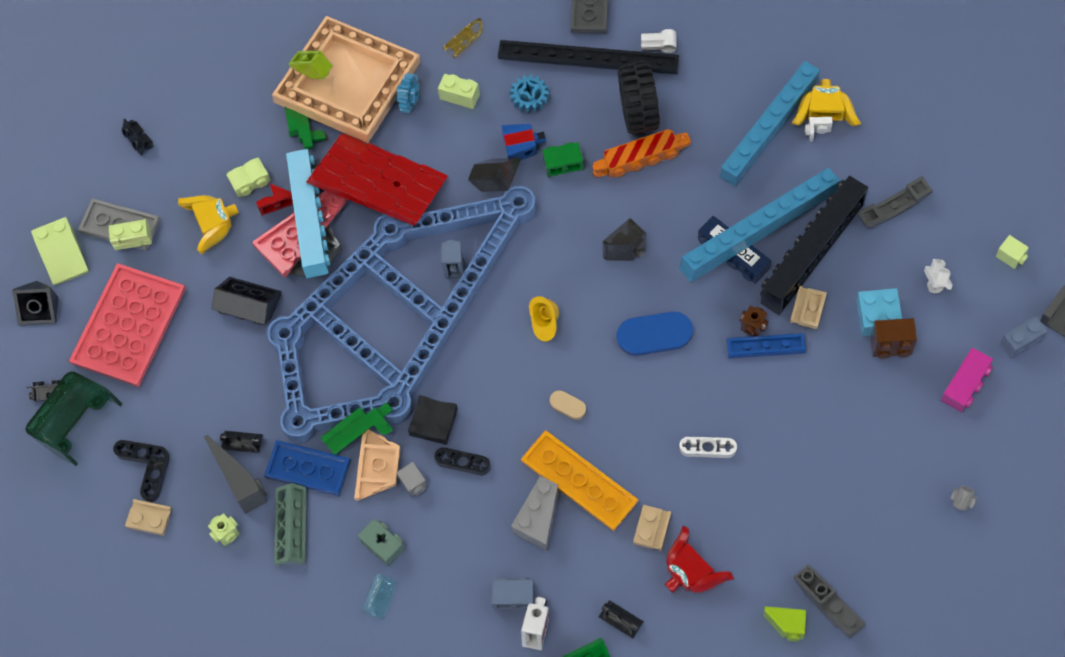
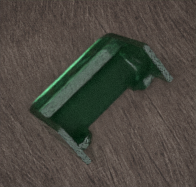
[25,371,123,466]

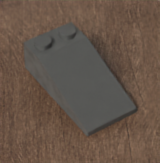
[204,435,267,514]

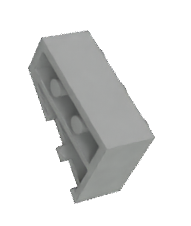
[511,476,559,551]

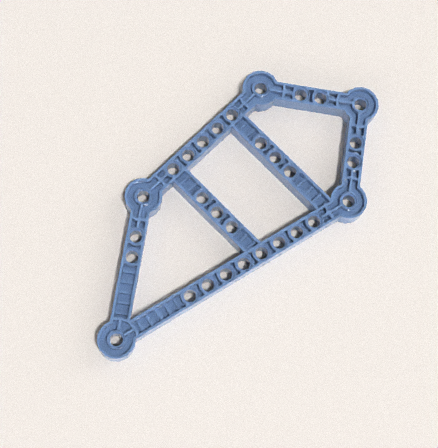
[267,186,536,443]

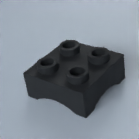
[408,395,458,445]

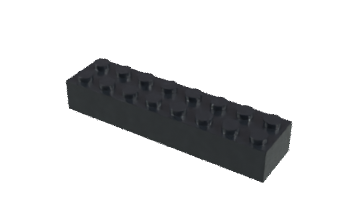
[760,175,869,315]

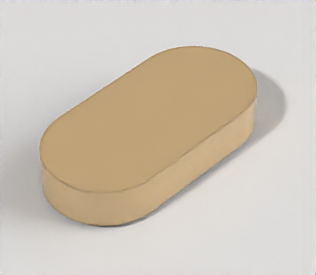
[550,391,586,420]

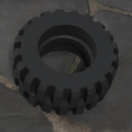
[618,61,660,135]

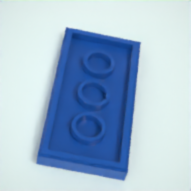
[264,440,351,496]

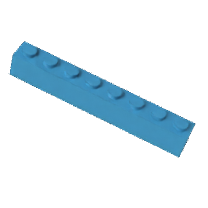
[720,61,820,187]

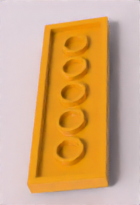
[521,430,639,532]

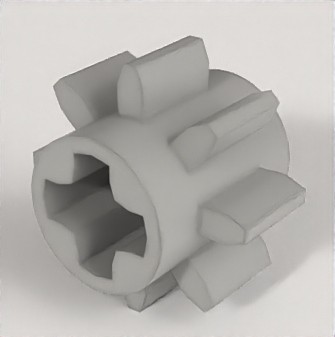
[950,485,977,511]

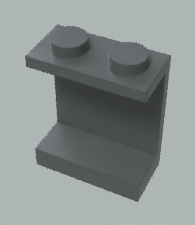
[1040,285,1065,337]

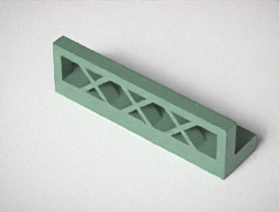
[274,483,306,566]

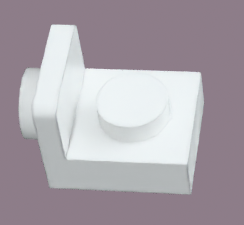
[805,117,832,142]

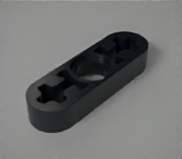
[434,447,491,476]

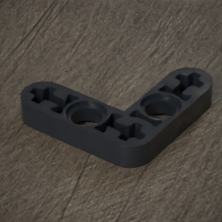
[113,440,170,502]

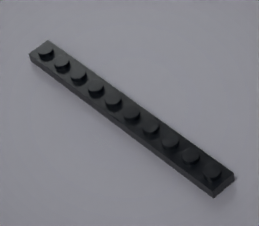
[498,40,679,74]

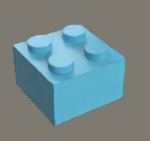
[856,288,902,336]

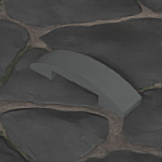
[857,176,933,229]

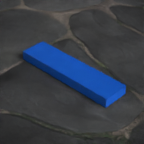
[726,333,806,359]

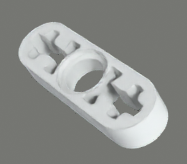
[679,437,737,458]

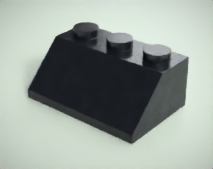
[212,276,282,325]

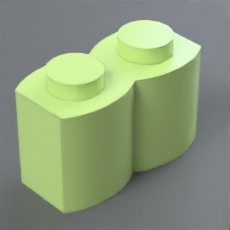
[226,158,271,197]

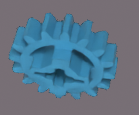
[397,73,420,113]
[510,74,549,113]

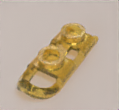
[443,18,483,59]

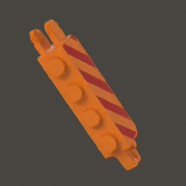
[592,129,691,178]

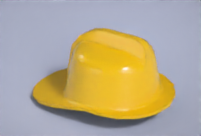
[529,296,559,342]

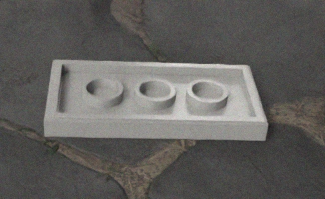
[78,198,161,251]

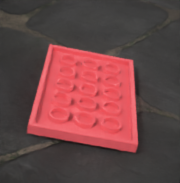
[69,263,186,387]

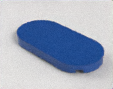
[616,312,693,356]

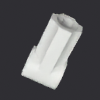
[641,29,677,53]

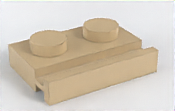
[790,286,827,330]
[125,499,172,536]
[633,505,671,551]

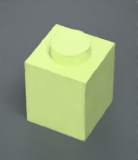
[996,235,1029,269]

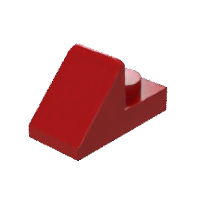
[256,184,293,216]

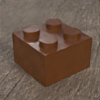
[870,318,917,359]

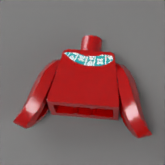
[664,525,734,593]

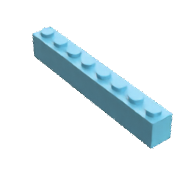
[286,149,331,279]

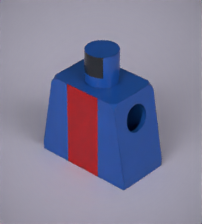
[501,124,546,164]

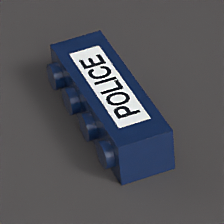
[698,216,771,284]

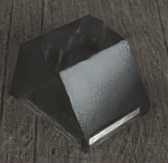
[468,157,521,192]
[602,218,646,261]

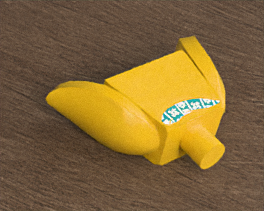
[792,79,861,126]
[178,195,239,255]

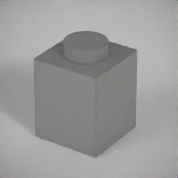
[396,462,428,497]

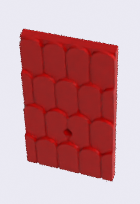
[306,134,448,226]

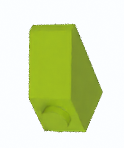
[288,50,333,79]
[763,606,806,641]

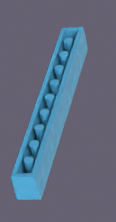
[679,168,841,282]

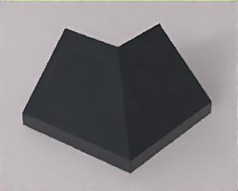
[12,281,58,325]

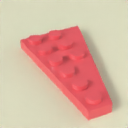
[252,190,348,278]

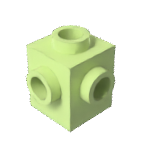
[208,513,240,547]

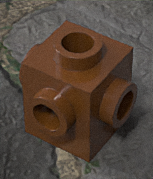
[739,306,769,336]

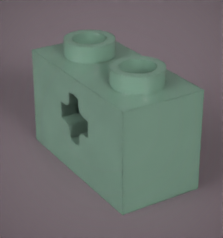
[357,519,405,567]

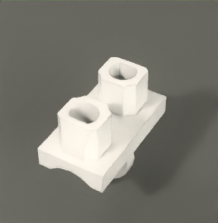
[924,259,952,293]

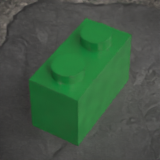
[542,142,584,177]

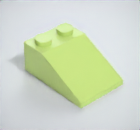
[31,217,89,286]

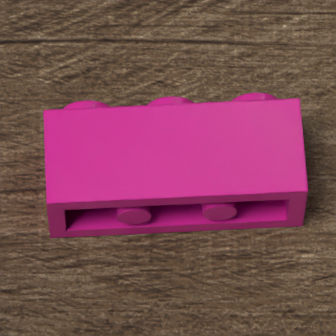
[941,347,993,412]

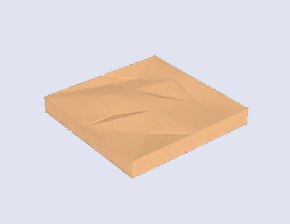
[272,16,421,143]

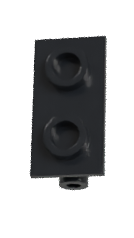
[121,119,153,156]
[27,380,70,401]
[220,431,263,453]
[598,600,644,639]

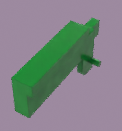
[284,107,326,149]
[321,402,393,455]

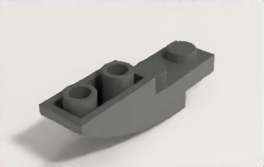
[793,564,865,639]

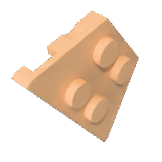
[354,429,401,501]

